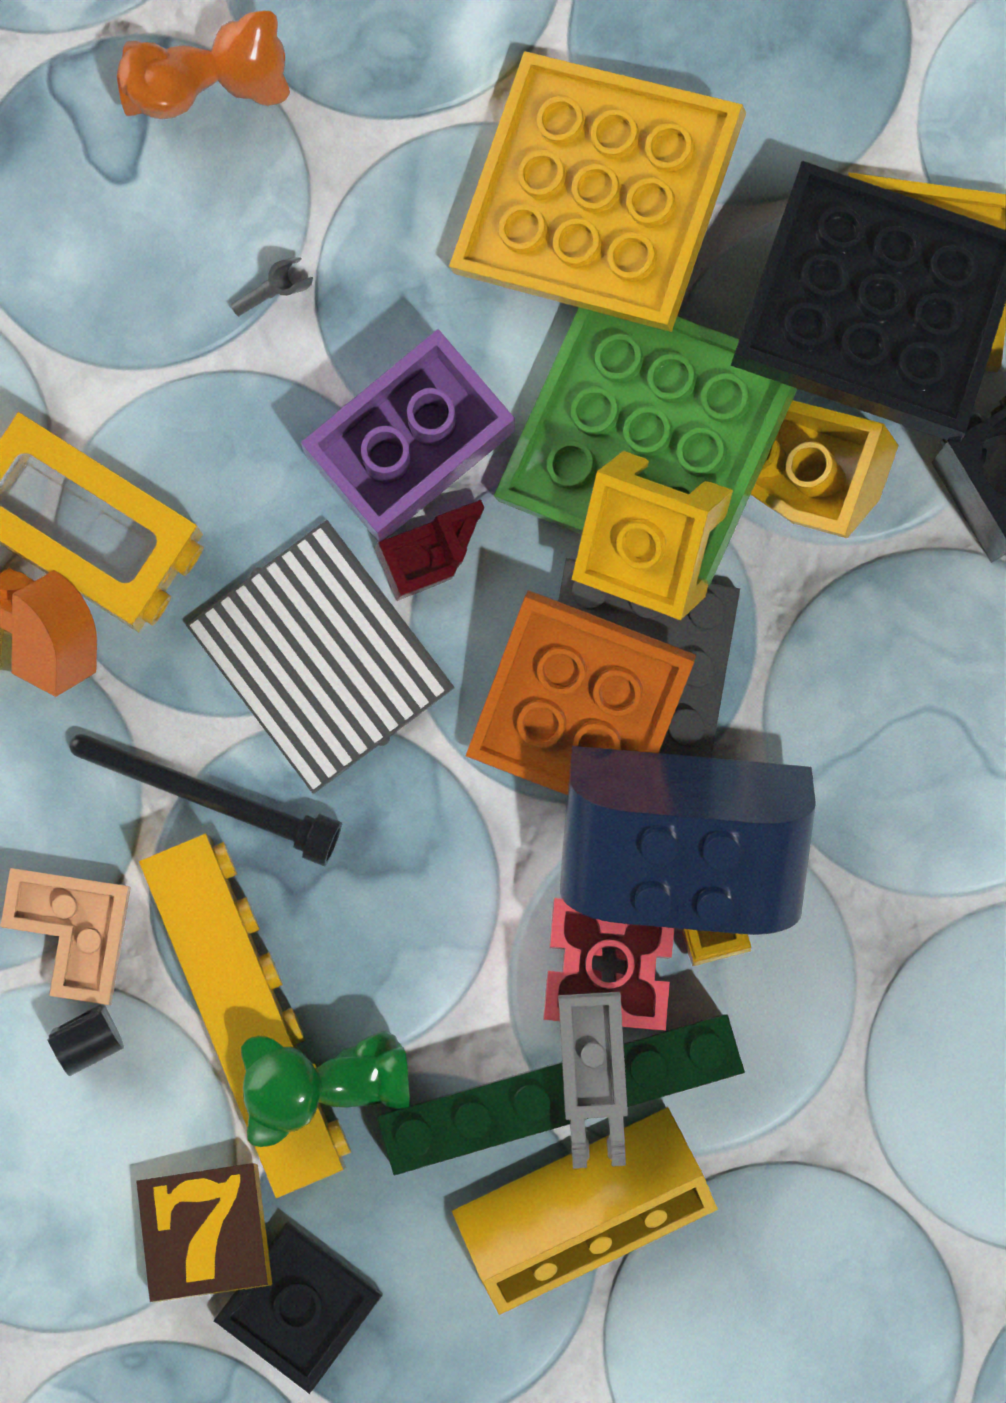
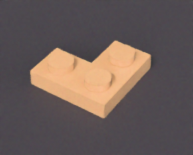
[0,868,131,1005]

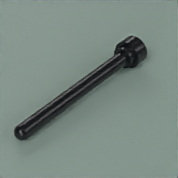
[69,734,342,867]

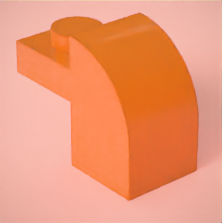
[0,568,97,697]

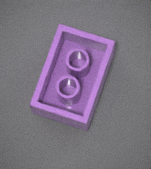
[301,329,515,542]

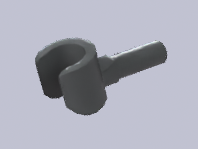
[231,257,313,317]

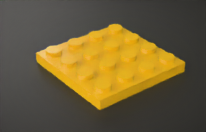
[449,51,746,332]

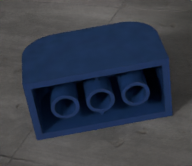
[560,746,816,935]

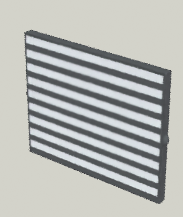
[186,520,455,795]

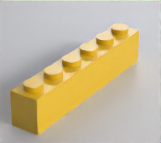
[139,833,352,1198]

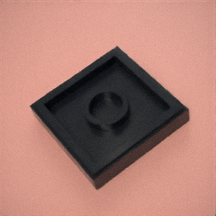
[214,1222,383,1394]

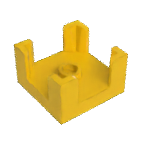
[571,451,733,620]

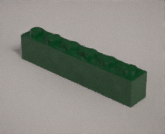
[377,1014,745,1176]

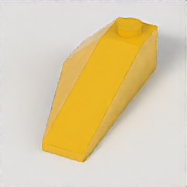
[751,400,899,538]

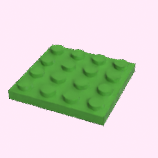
[493,308,797,585]

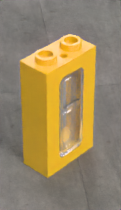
[0,412,204,632]

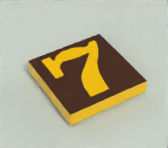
[136,1163,272,1302]

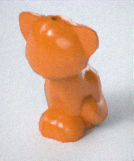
[117,10,290,119]

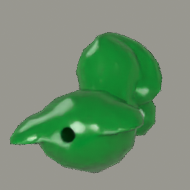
[241,1031,410,1147]

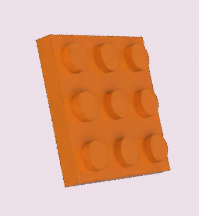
[465,590,696,795]

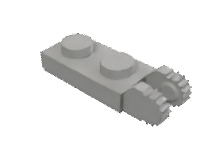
[558,992,628,1169]

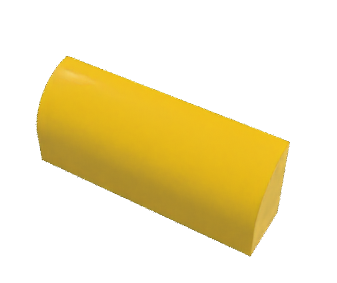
[452,1107,718,1315]

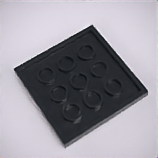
[730,161,1006,443]

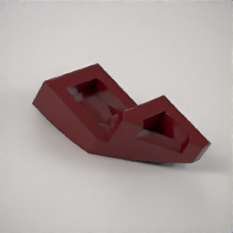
[374,500,485,601]

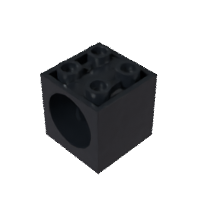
[931,396,1006,563]

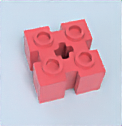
[543,898,674,1031]

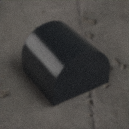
[47,1004,124,1076]

